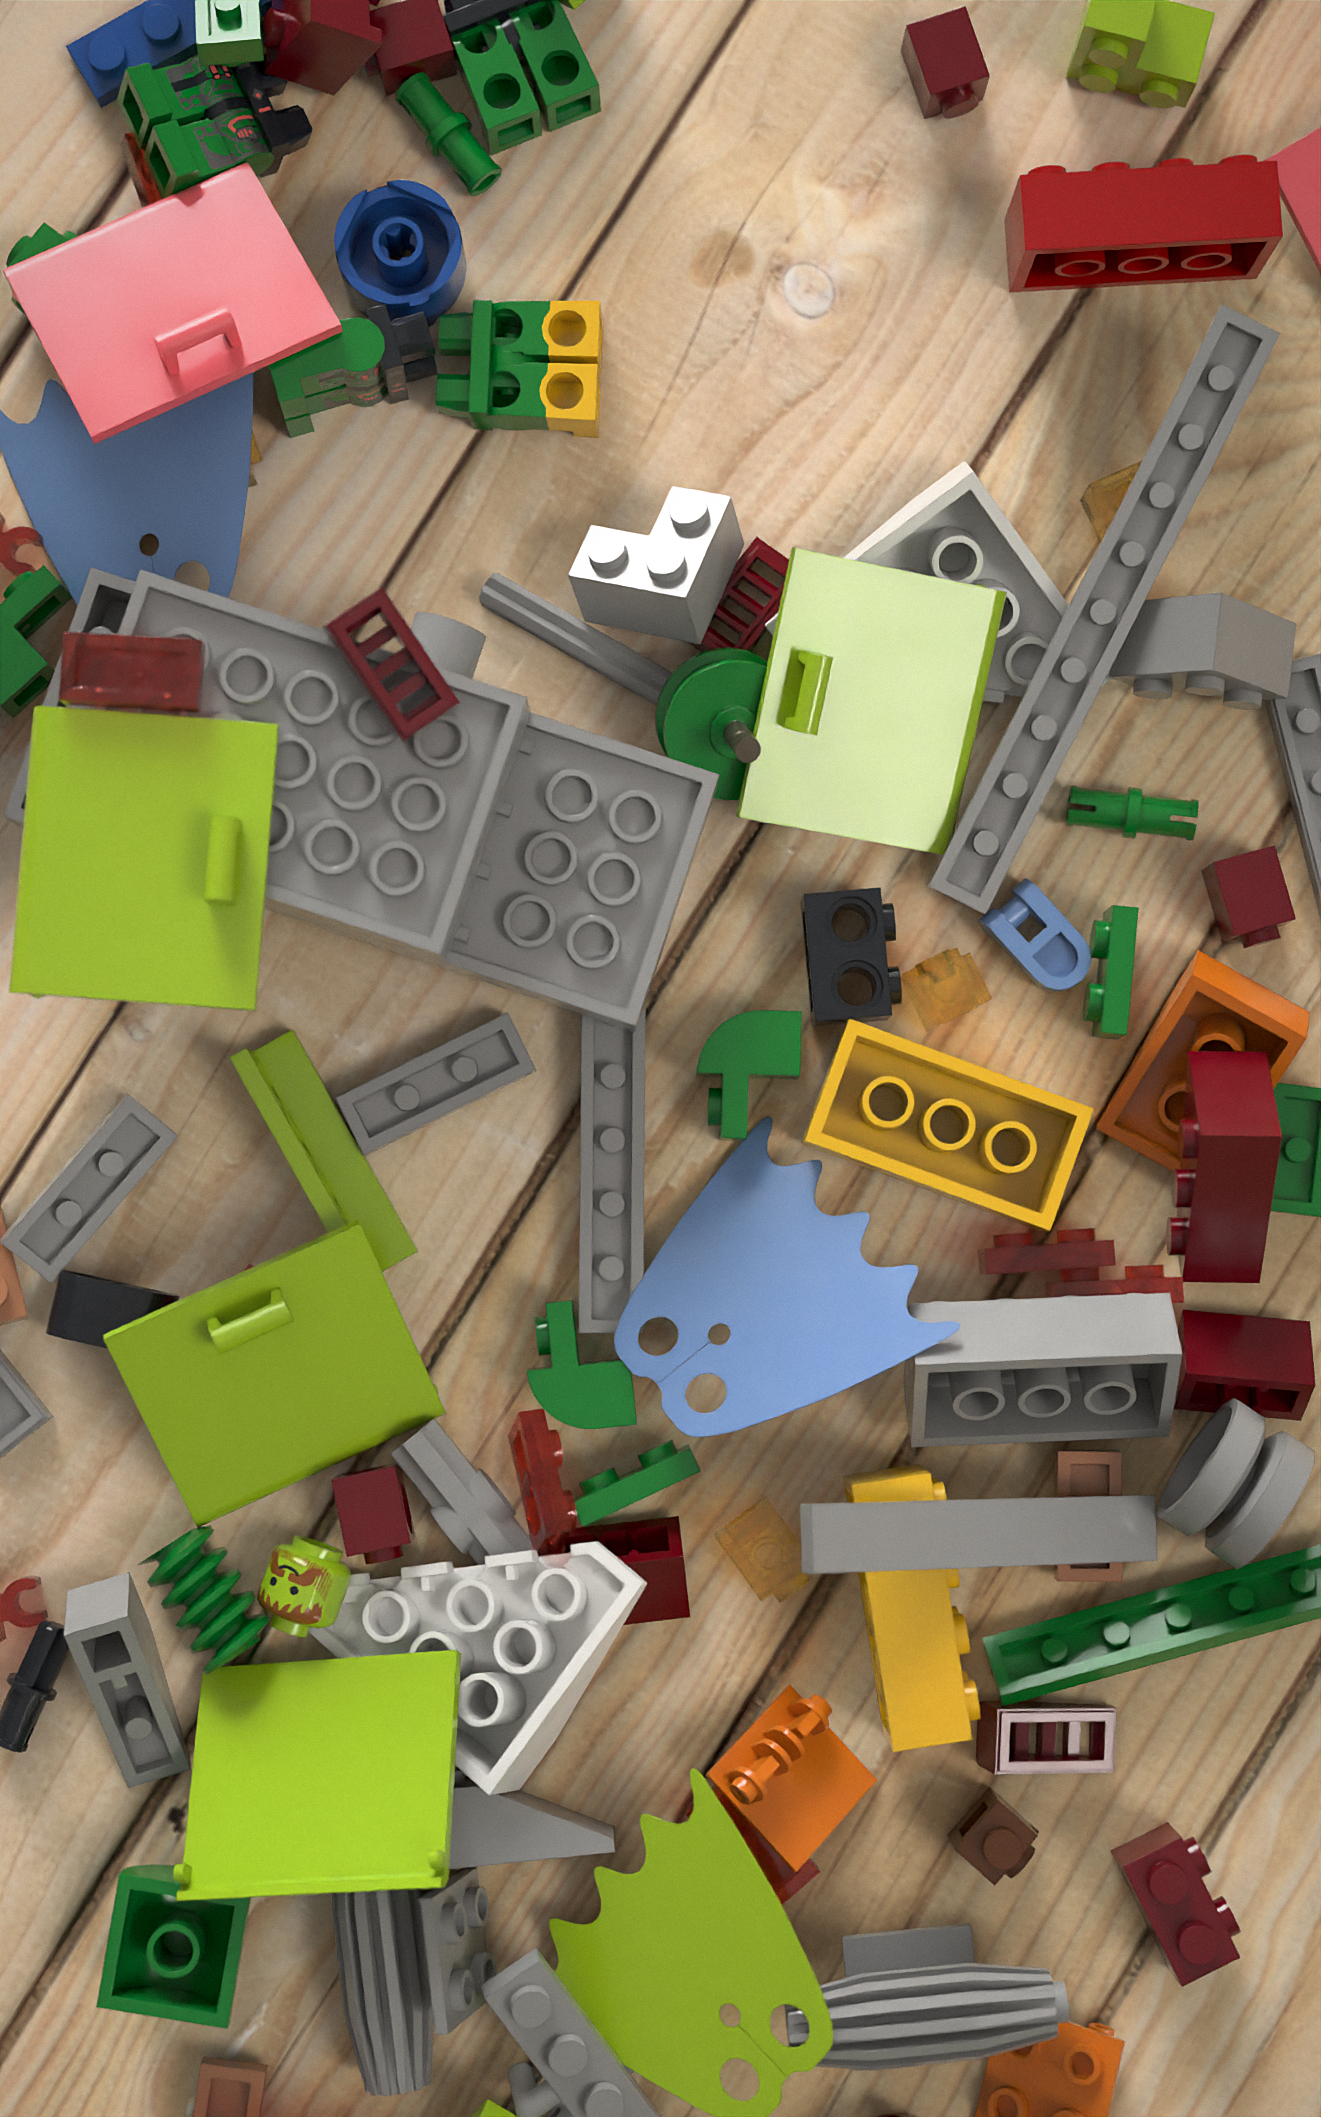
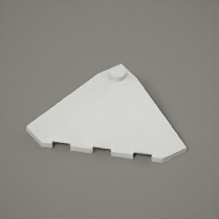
[765,461,1112,703]
[309,1542,647,1795]

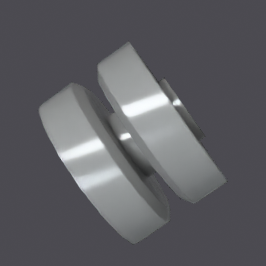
[1156,1398,1315,1569]

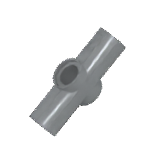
[391,1418,545,1565]

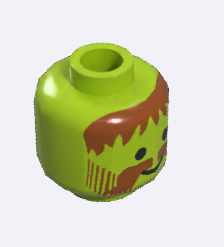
[257,1535,351,1638]

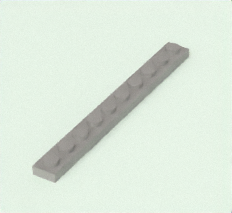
[927,304,1280,915]

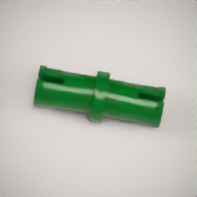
[395,72,502,197]
[1066,785,1199,841]

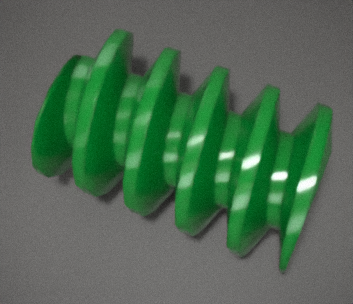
[138,1525,269,1675]

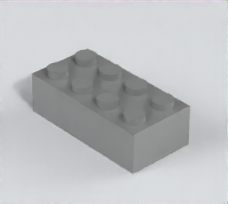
[903,1293,1182,1447]

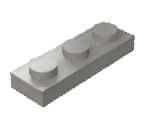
[336,1012,537,1156]
[0,1093,178,1283]

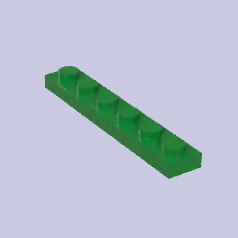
[982,1544,1321,1706]

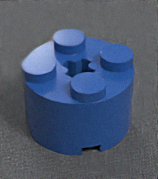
[334,179,466,327]

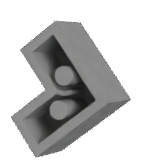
[568,486,744,644]
[1109,593,1296,710]

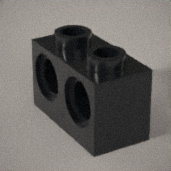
[800,887,902,1027]

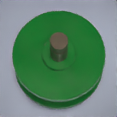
[655,648,768,800]

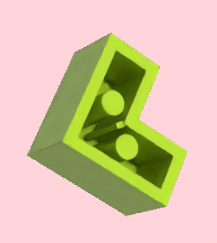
[1066,0,1215,109]

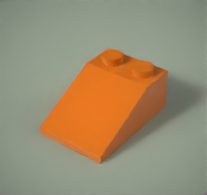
[1096,950,1310,1172]

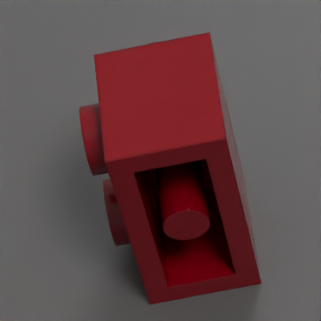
[1111,1822,1241,1987]

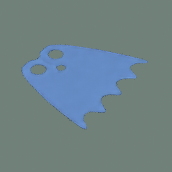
[0,372,253,606]
[614,1116,960,1437]

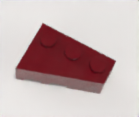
[262,0,382,96]
[1166,1051,1282,1283]

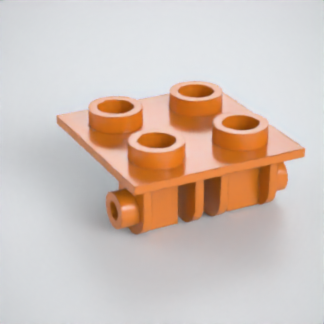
[706,1685,877,1872]
[975,2022,1125,2117]

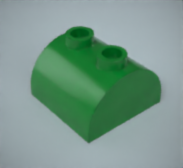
[96,1865,251,2029]

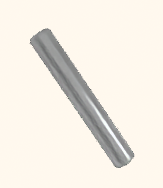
[479,573,672,705]

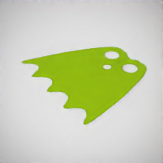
[549,1769,834,2117]

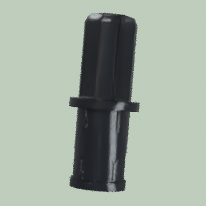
[0,1620,70,1753]

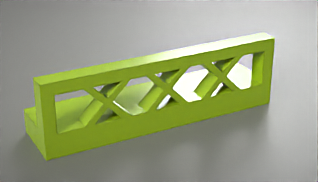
[229,1030,419,1272]

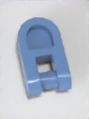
[978,878,1091,992]

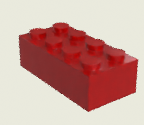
[1004,154,1283,293]

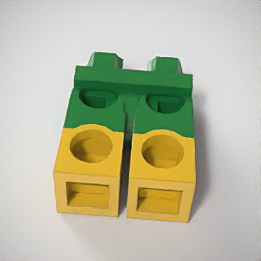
[435,300,603,438]

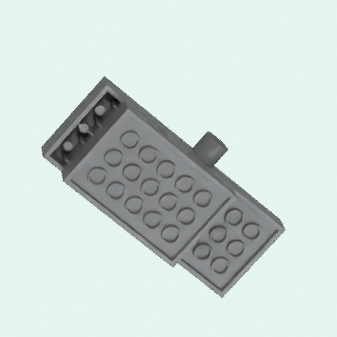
[4,567,719,1032]

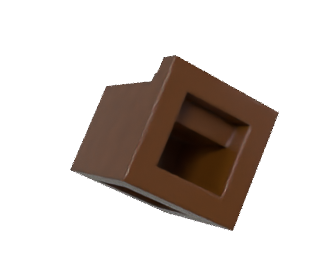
[947,1786,1039,1886]

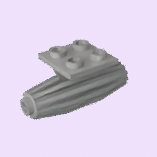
[331,1867,497,2096]
[784,1923,1069,2071]

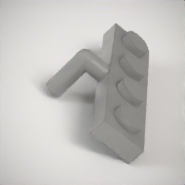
[481,1948,662,2117]

